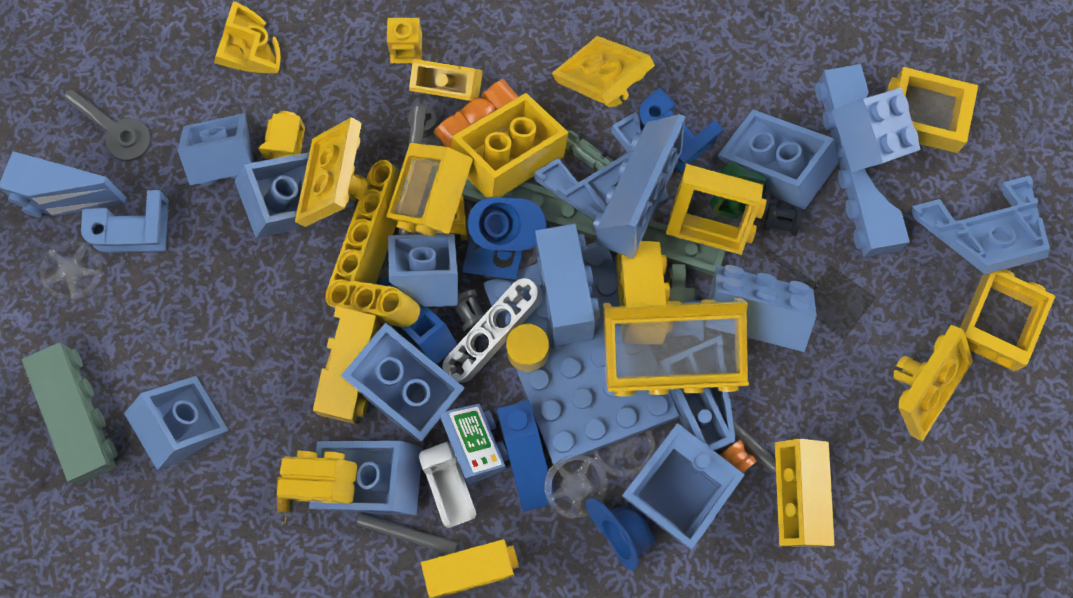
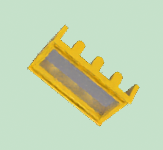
[603,298,749,396]

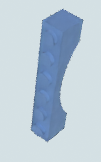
[815,64,910,257]

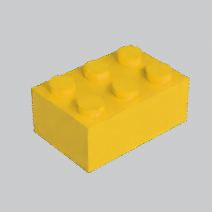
[451,93,569,198]

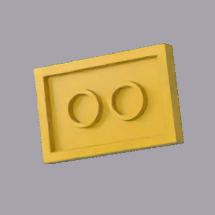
[552,36,655,107]
[295,117,367,227]
[893,325,973,442]

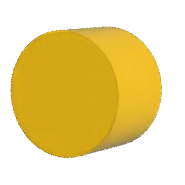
[506,324,549,372]

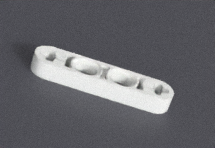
[442,278,543,383]

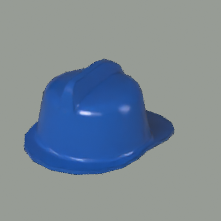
[467,197,546,251]
[586,498,654,571]

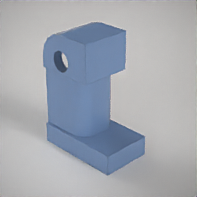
[81,190,169,253]

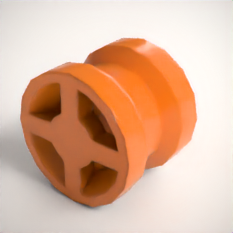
[720,440,757,473]

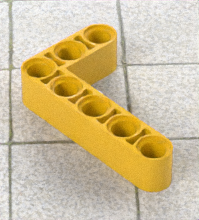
[325,160,420,327]

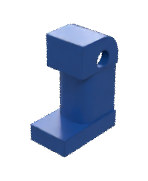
[638,87,723,173]

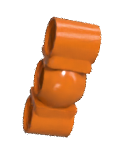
[434,79,518,148]

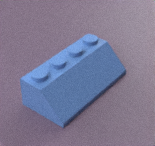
[593,114,686,259]

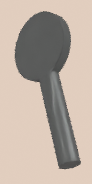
[64,90,151,161]

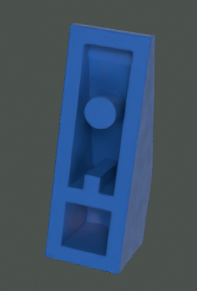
[377,275,458,365]
[497,400,556,512]

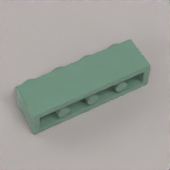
[21,342,117,485]

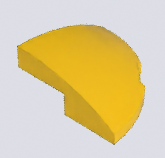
[214,1,281,73]

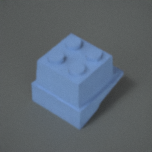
[622,423,744,550]

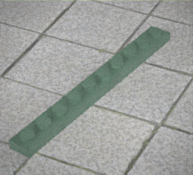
[429,167,725,276]

